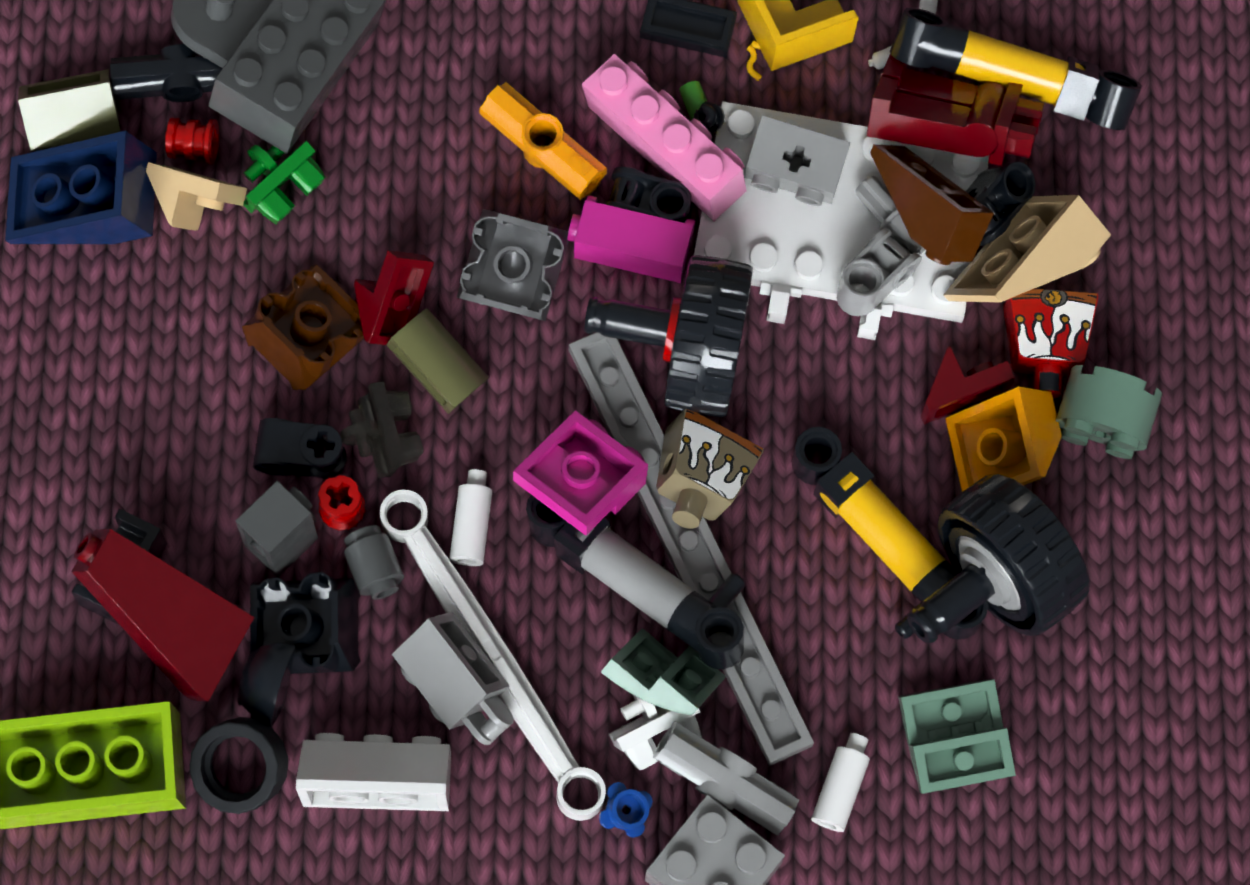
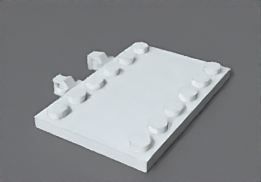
[694,101,990,340]

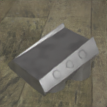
[456,209,569,321]

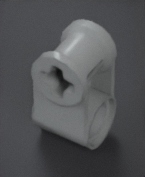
[836,227,922,317]

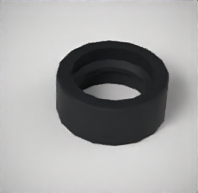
[189,717,289,814]

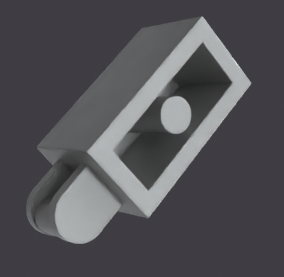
[392,612,514,745]

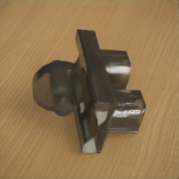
[340,381,424,479]

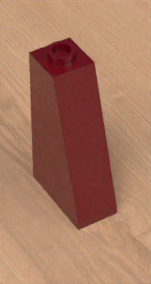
[71,529,255,702]

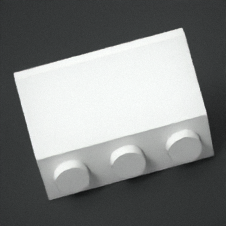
[296,733,451,811]

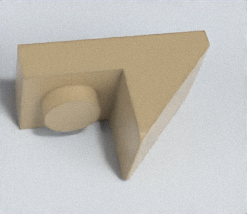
[146,162,247,231]

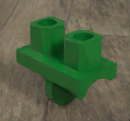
[243,141,326,225]

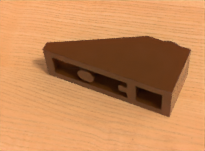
[870,144,994,265]

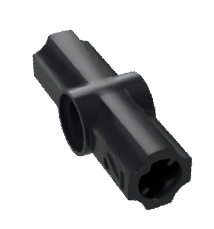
[110,44,223,103]

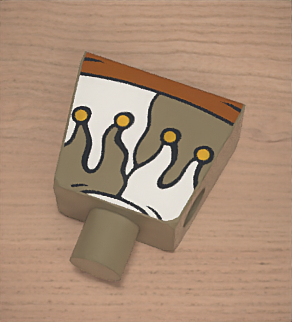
[656,409,764,529]

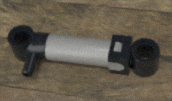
[526,495,746,669]

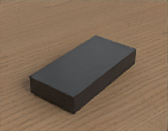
[640,0,737,58]

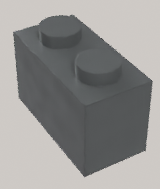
[235,481,318,578]

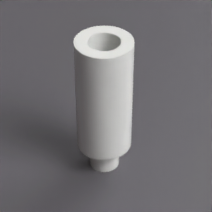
[449,469,492,566]
[811,733,870,832]

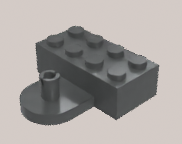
[171,0,386,154]

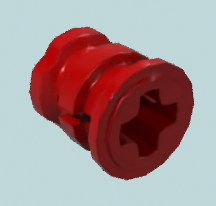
[165,117,219,165]
[318,475,366,531]

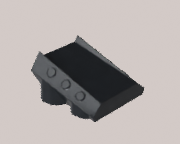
[250,572,361,674]

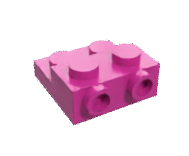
[513,410,648,536]

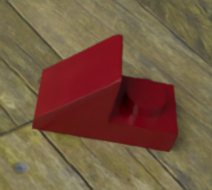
[354,250,434,345]
[920,346,1015,425]

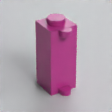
[567,195,695,283]

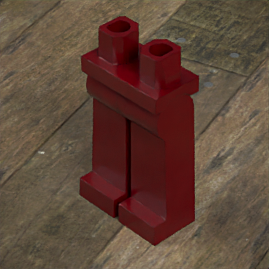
[867,54,1044,166]

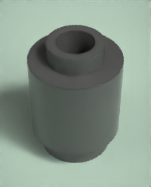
[344,525,404,600]

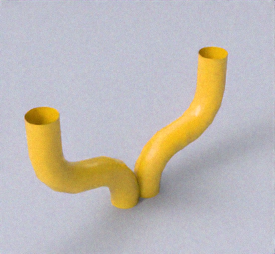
[746,40,762,81]

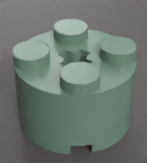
[1056,365,1163,459]

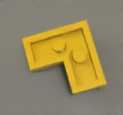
[737,0,859,71]

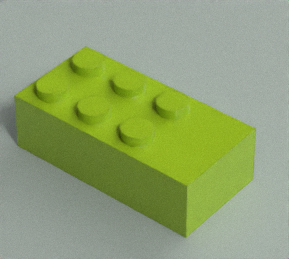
[0,701,186,830]

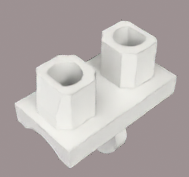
[609,695,702,770]

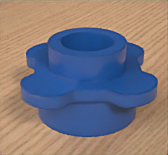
[599,782,653,838]

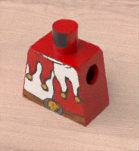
[1003,289,1098,399]

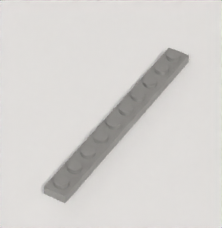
[568,332,814,766]

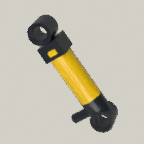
[890,8,1142,130]
[791,427,988,640]

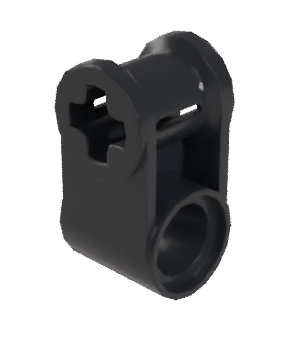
[965,162,1036,246]
[603,167,691,223]
[253,418,347,479]

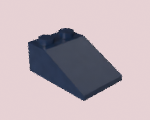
[5,131,157,244]

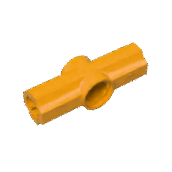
[479,82,607,200]

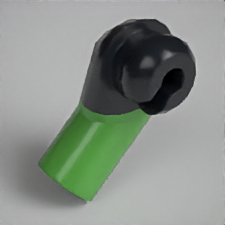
[679,81,725,133]

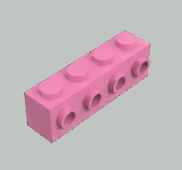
[582,53,747,221]

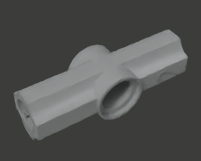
[653,722,799,835]

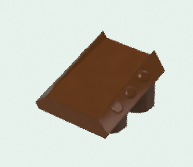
[242,264,364,390]

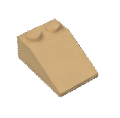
[943,195,1111,302]

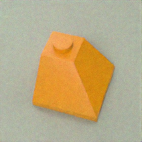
[945,386,1062,492]

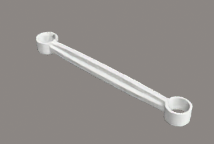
[380,489,606,821]

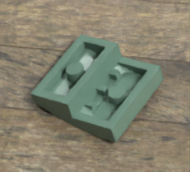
[601,628,726,715]
[898,678,1016,794]

